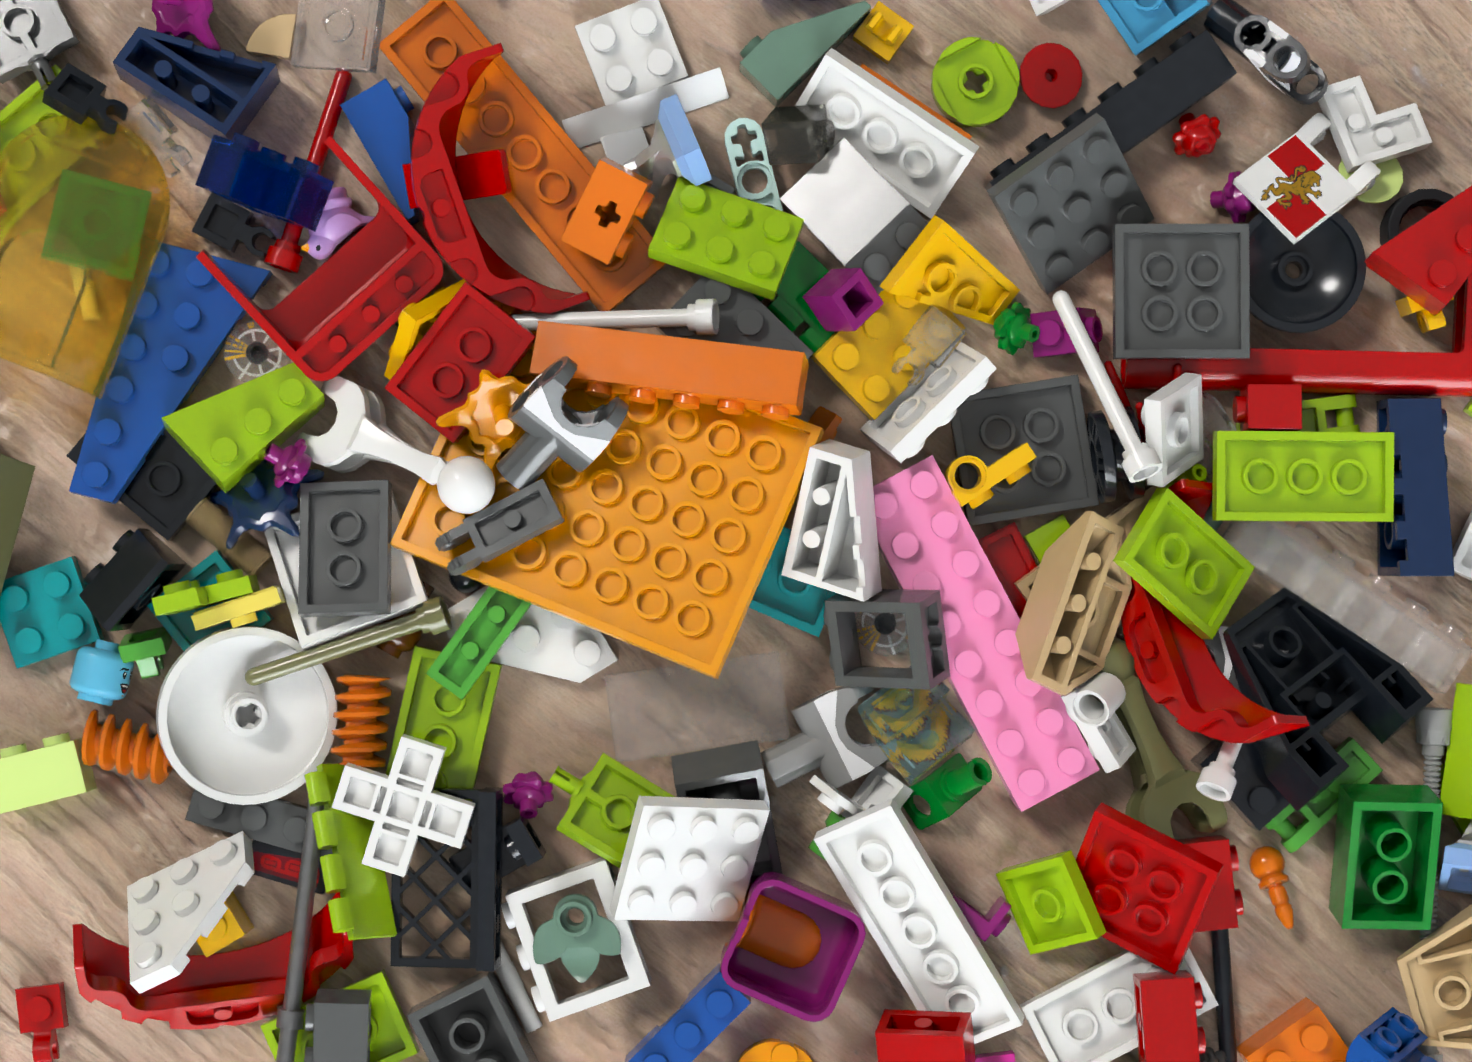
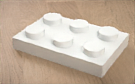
[860,339,997,463]

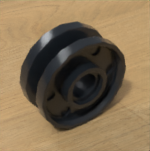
[1087,406,1145,504]

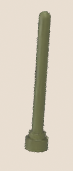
[245,596,452,686]

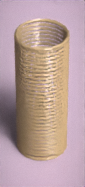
[186,498,272,576]

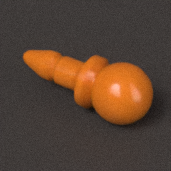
[1249,846,1294,929]

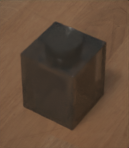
[761,104,835,165]

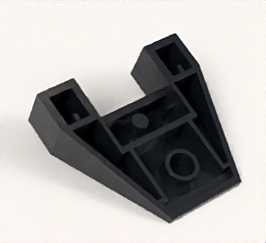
[1223,588,1433,812]

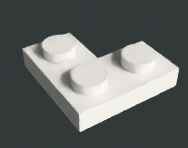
[1318,75,1432,173]

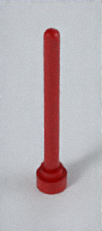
[264,68,352,274]

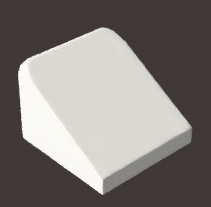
[600,127,649,166]

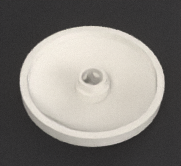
[156,626,337,805]

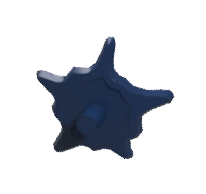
[210,459,324,550]

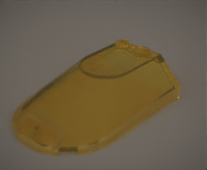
[0,115,171,400]

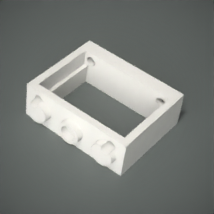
[501,857,652,1022]

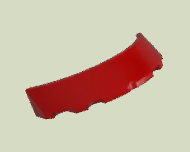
[411,43,591,314]
[1121,479,1309,743]
[73,892,354,1030]

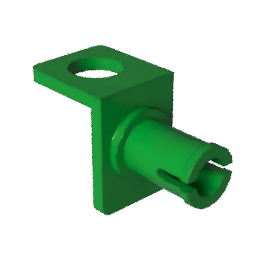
[903,753,992,830]

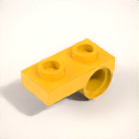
[944,442,1037,510]

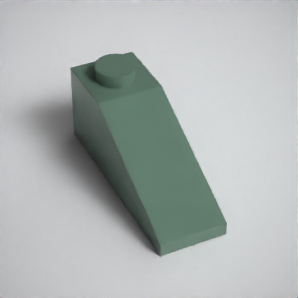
[739,1,871,108]

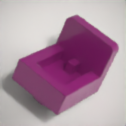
[1030,307,1103,358]
[949,890,1012,942]

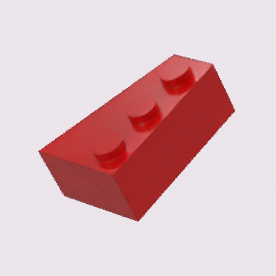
[1364,186,1472,316]

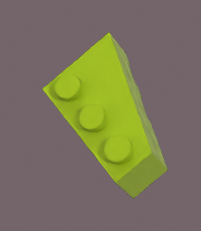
[162,362,325,493]

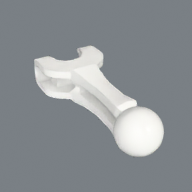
[297,376,495,514]

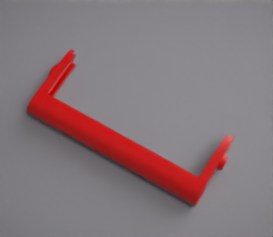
[1120,273,1472,397]

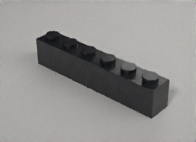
[985,29,1237,190]

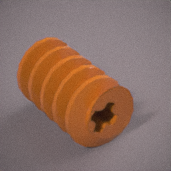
[330,674,392,767]
[81,709,173,785]

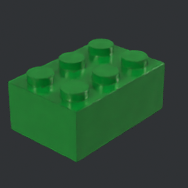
[1329,784,1443,930]

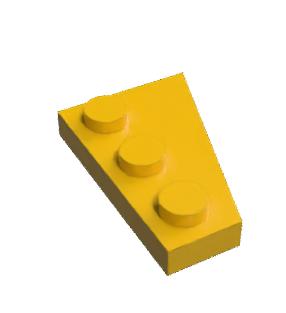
[879,215,1020,325]

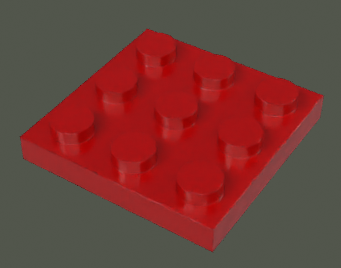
[1076,802,1224,975]

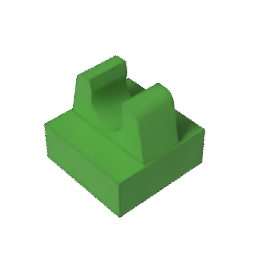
[118,627,172,679]

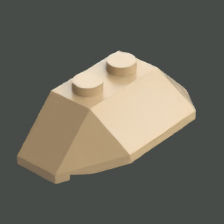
[1015,511,1132,696]

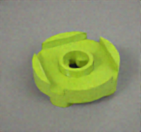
[931,37,1020,128]

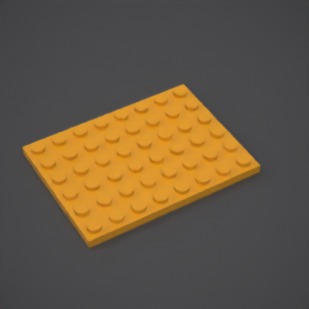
[390,312,824,680]

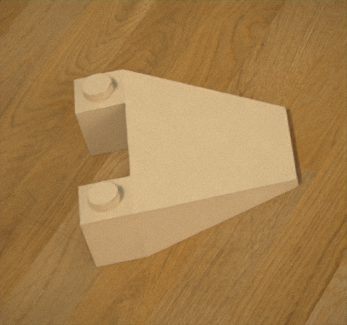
[1396,904,1472,1050]

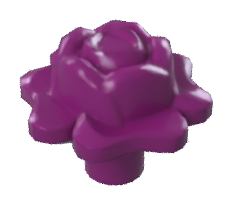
[1210,171,1256,224]
[263,438,312,488]
[503,771,554,819]

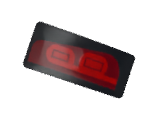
[252,840,325,894]

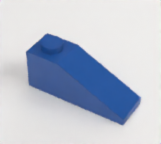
[340,79,420,225]

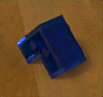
[195,133,334,232]

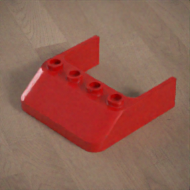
[196,136,443,381]

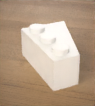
[781,439,882,602]

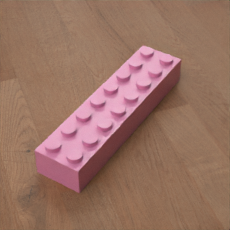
[873,455,1100,812]

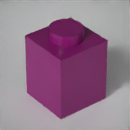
[802,268,884,331]

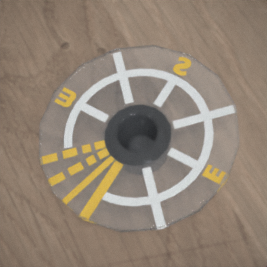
[224,321,290,382]
[855,612,909,656]

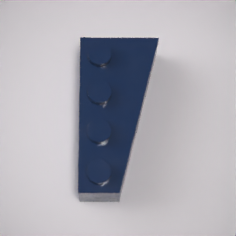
[1376,398,1455,576]

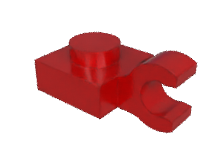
[15,982,69,1062]

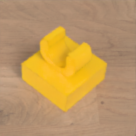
[852,1,914,65]
[1395,296,1454,333]

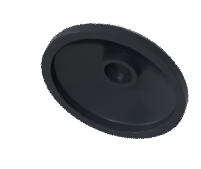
[1248,212,1366,333]

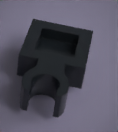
[42,63,128,134]
[192,192,277,258]

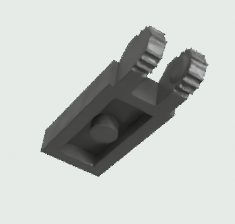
[435,478,565,576]

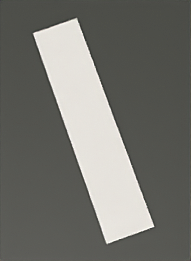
[562,67,729,148]

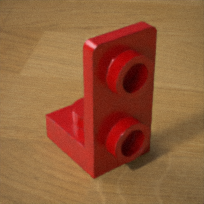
[402,149,512,209]

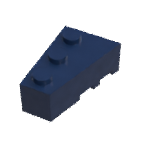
[113,27,280,151]

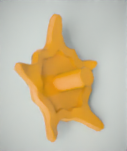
[436,369,530,470]

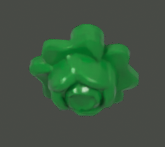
[993,302,1040,355]

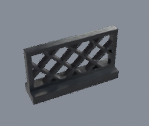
[390,787,503,972]

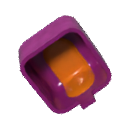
[721,872,866,1022]

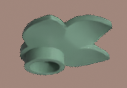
[533,894,621,983]

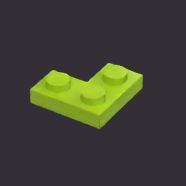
[151,569,260,616]

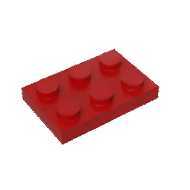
[384,282,536,444]

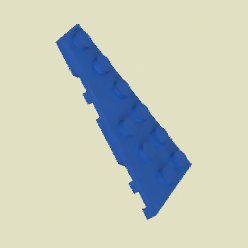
[69,238,273,504]

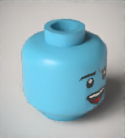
[69,639,134,706]

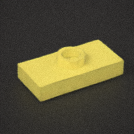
[191,585,286,631]

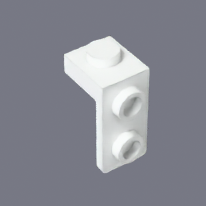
[809,765,913,818]

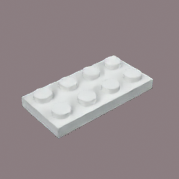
[786,48,979,219]
[1020,948,1218,1062]

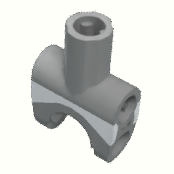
[760,686,899,788]

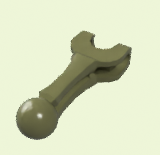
[1098,637,1228,839]

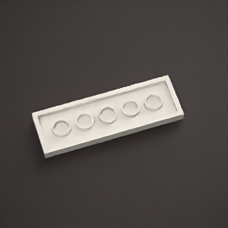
[813,798,1024,1044]

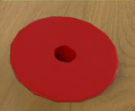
[1020,43,1083,108]

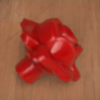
[1172,113,1221,158]

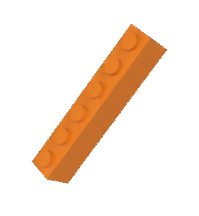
[529,321,809,420]

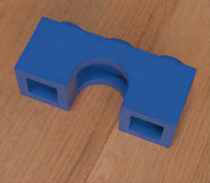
[625,963,751,1062]

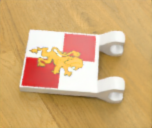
[1233,113,1381,244]

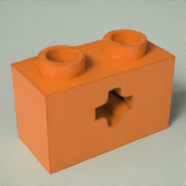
[560,157,655,264]

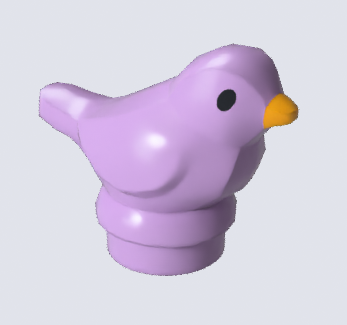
[301,187,374,260]

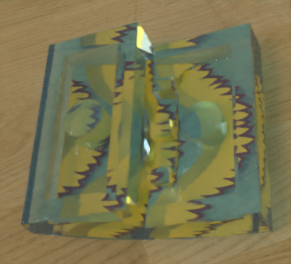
[857,666,975,785]

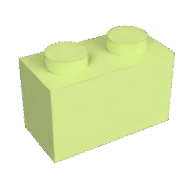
[0,732,97,814]

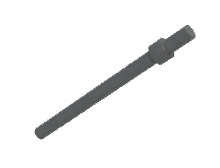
[276,799,324,1062]

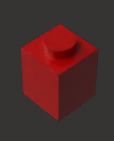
[1233,384,1302,431]

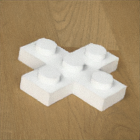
[332,734,476,877]

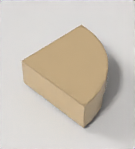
[246,14,298,61]

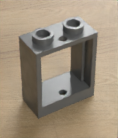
[824,589,950,690]

